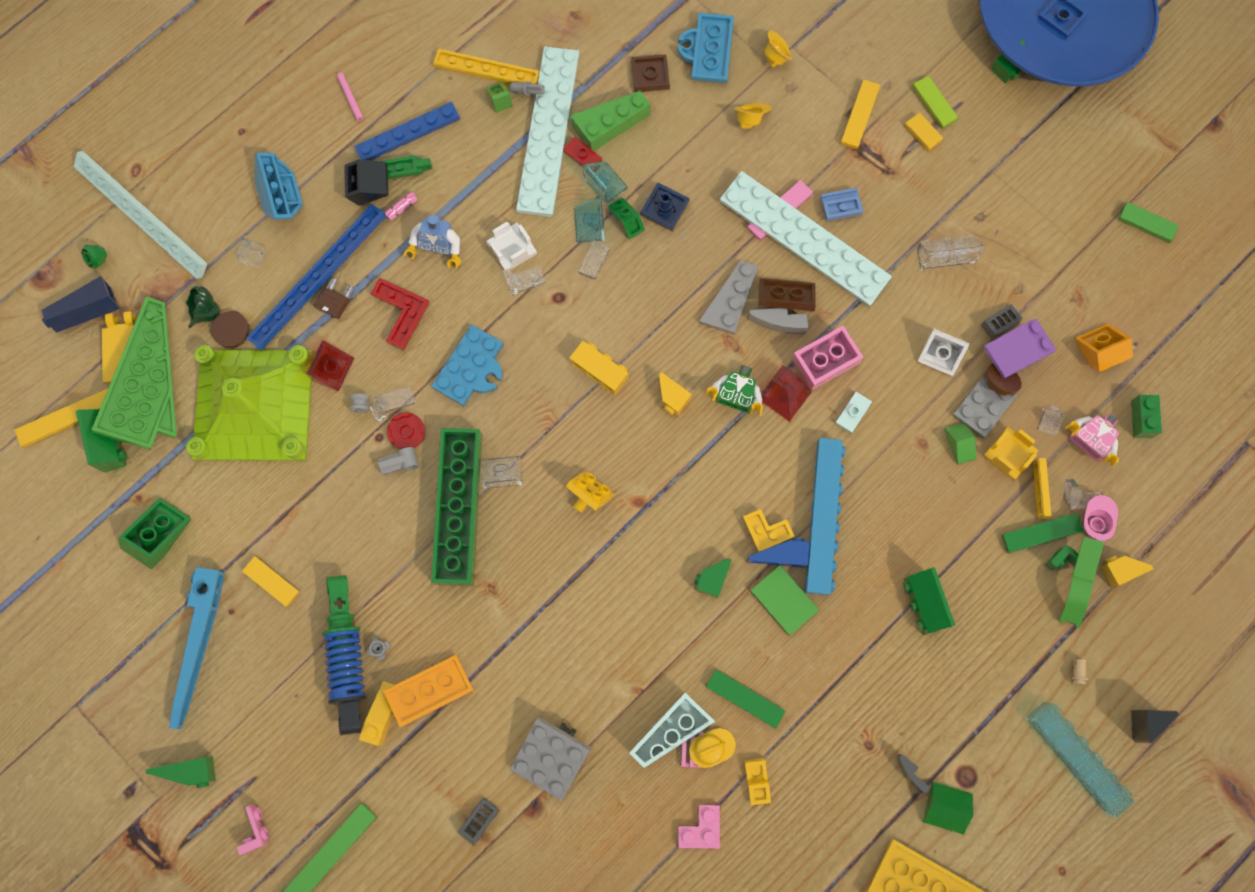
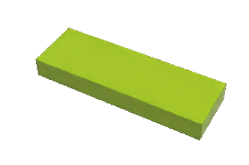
[912,75,958,129]

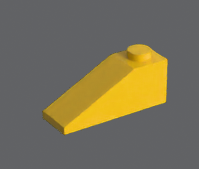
[359,681,395,746]

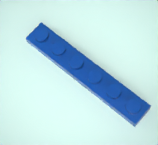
[354,102,460,160]

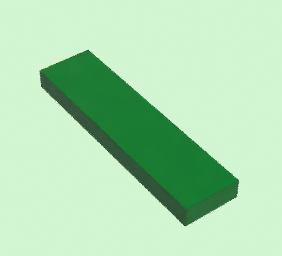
[1001,513,1084,553]
[706,670,786,729]

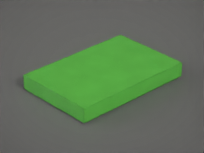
[750,565,819,636]

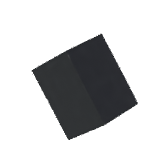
[1131,710,1180,743]

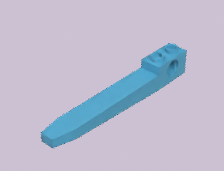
[169,567,225,729]

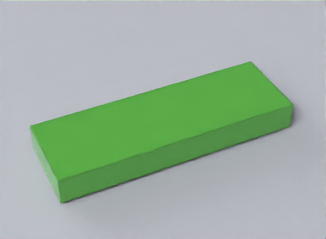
[1118,202,1179,243]

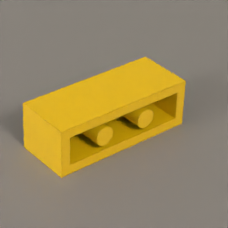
[569,341,629,395]

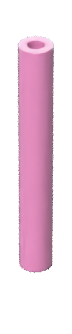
[337,73,363,121]

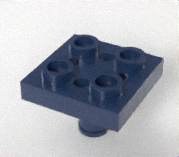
[640,183,690,231]

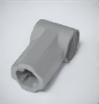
[378,447,419,475]

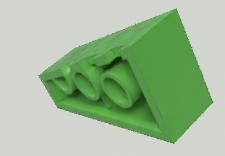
[570,91,651,151]

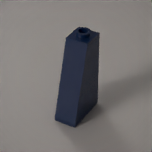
[41,276,120,333]

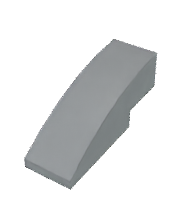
[748,308,808,334]

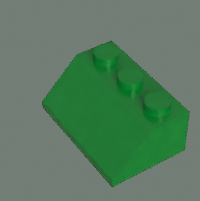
[76,409,127,473]
[903,567,955,635]

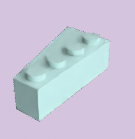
[629,693,715,768]

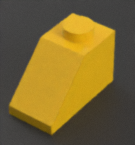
[659,372,692,417]
[1100,555,1154,588]

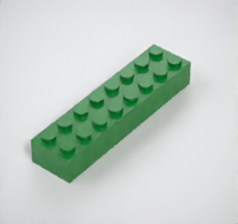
[431,428,483,586]

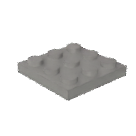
[510,717,591,801]

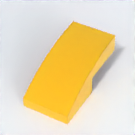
[744,758,771,805]

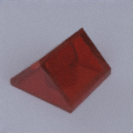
[306,340,354,391]

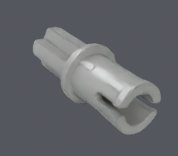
[510,81,545,96]

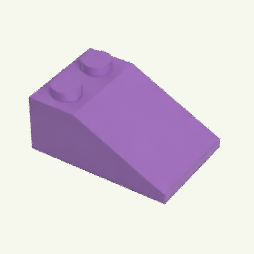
[983,318,1056,379]

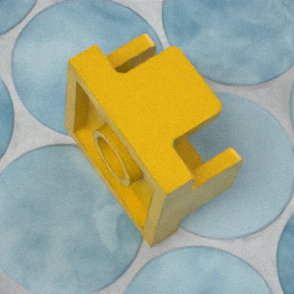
[983,427,1039,481]

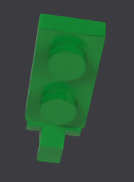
[381,155,432,180]

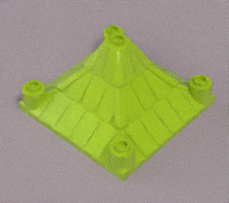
[186,345,314,461]

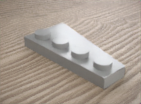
[699,260,758,335]

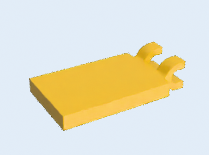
[102,311,137,384]

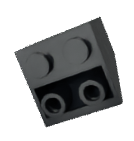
[344,159,389,206]

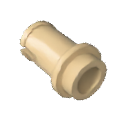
[1071,659,1088,685]

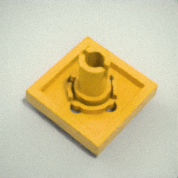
[566,471,615,512]

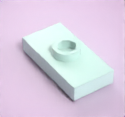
[835,392,872,434]

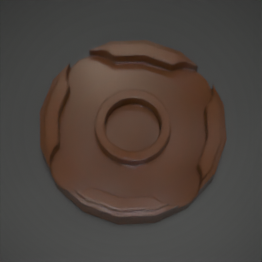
[211,311,250,348]
[984,363,1022,396]

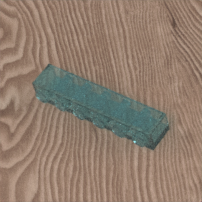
[1026,702,1135,818]

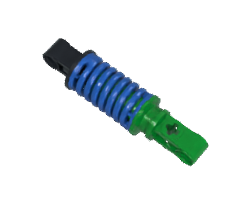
[322,575,367,736]

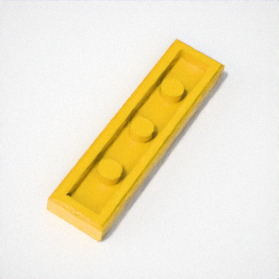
[840,80,880,150]

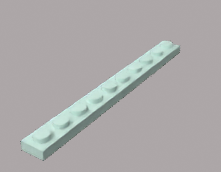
[73,151,207,279]

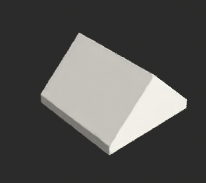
[918,329,970,376]

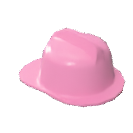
[1083,495,1118,541]

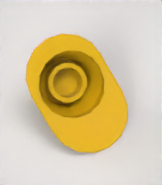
[764,31,793,67]
[734,103,772,129]
[689,728,736,768]

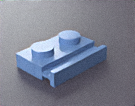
[820,188,863,221]

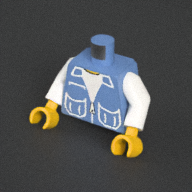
[404,215,461,268]

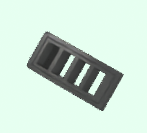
[981,304,1023,340]
[458,798,499,846]

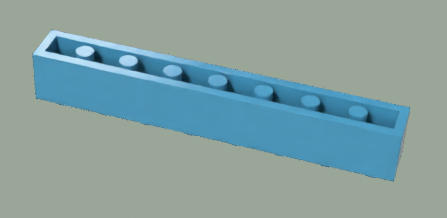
[804,438,845,596]

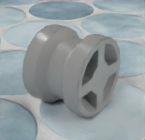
[350,394,369,413]

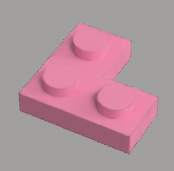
[678,805,720,848]

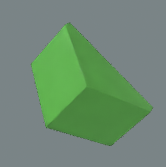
[486,82,512,113]
[945,423,976,465]

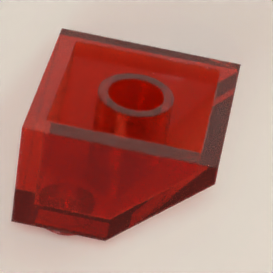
[761,365,812,422]

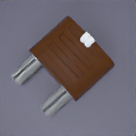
[313,278,354,319]

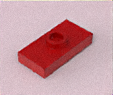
[563,136,602,173]

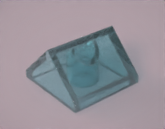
[582,161,628,205]
[574,195,605,243]

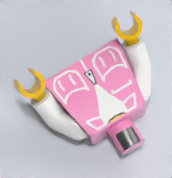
[1065,414,1119,468]

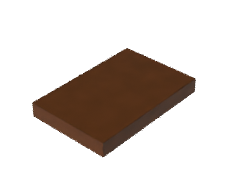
[758,278,816,312]

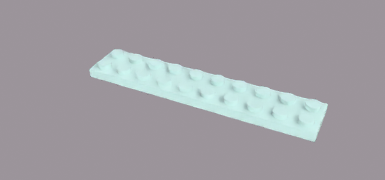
[516,46,580,217]
[719,171,892,307]

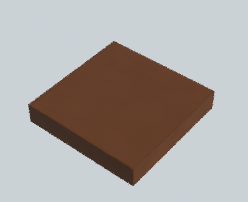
[631,54,670,93]

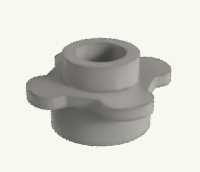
[367,637,390,660]

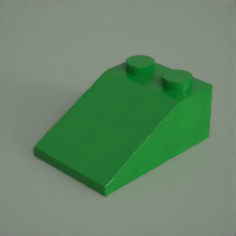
[118,498,191,569]

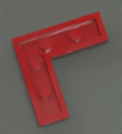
[371,278,430,351]

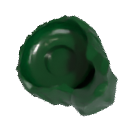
[186,286,220,328]

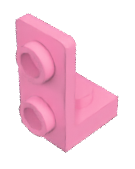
[237,804,269,855]

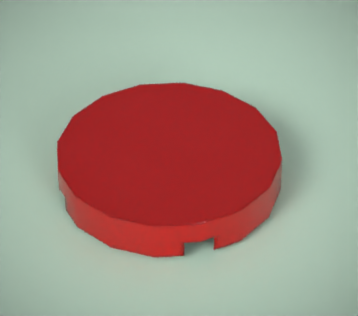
[387,412,426,449]

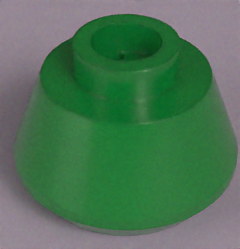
[81,244,107,269]

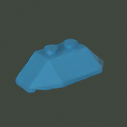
[255,153,303,220]

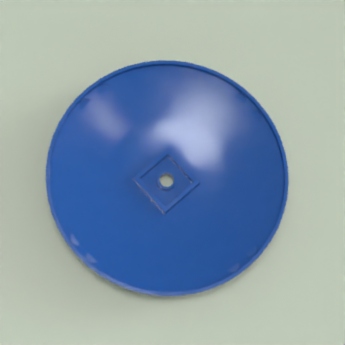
[979,0,1159,87]

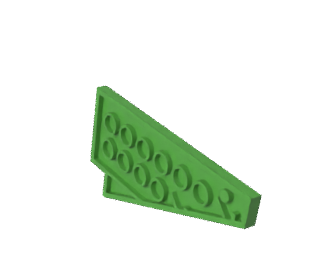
[92,296,176,450]

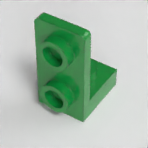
[608,198,645,239]
[1044,545,1096,574]

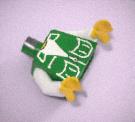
[705,365,763,416]

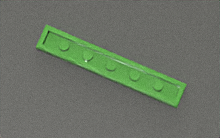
[283,803,377,892]

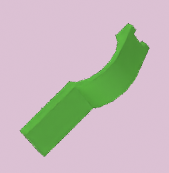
[1059,536,1104,628]

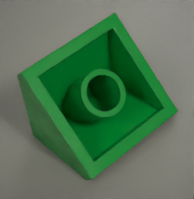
[923,782,974,835]

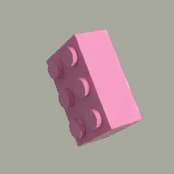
[792,326,863,391]

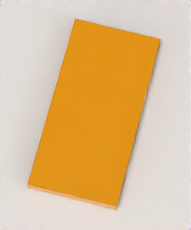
[383,655,473,728]

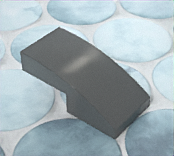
[896,754,931,794]

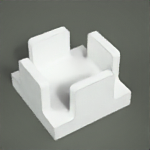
[486,222,537,272]

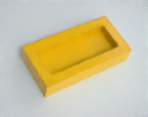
[905,112,943,152]

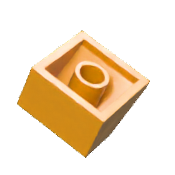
[1075,323,1133,372]

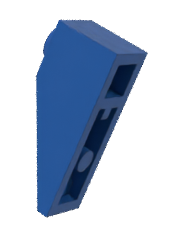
[747,538,809,568]

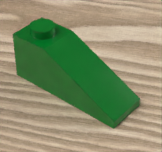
[146,756,216,789]

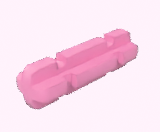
[385,192,417,220]

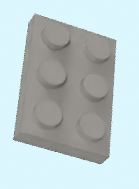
[952,375,1018,439]

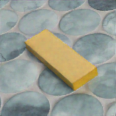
[1033,458,1051,519]
[242,556,300,607]

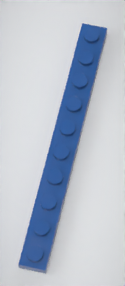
[246,204,386,351]

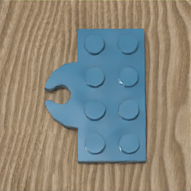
[677,13,734,83]
[431,324,504,406]

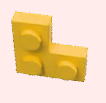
[743,509,795,552]

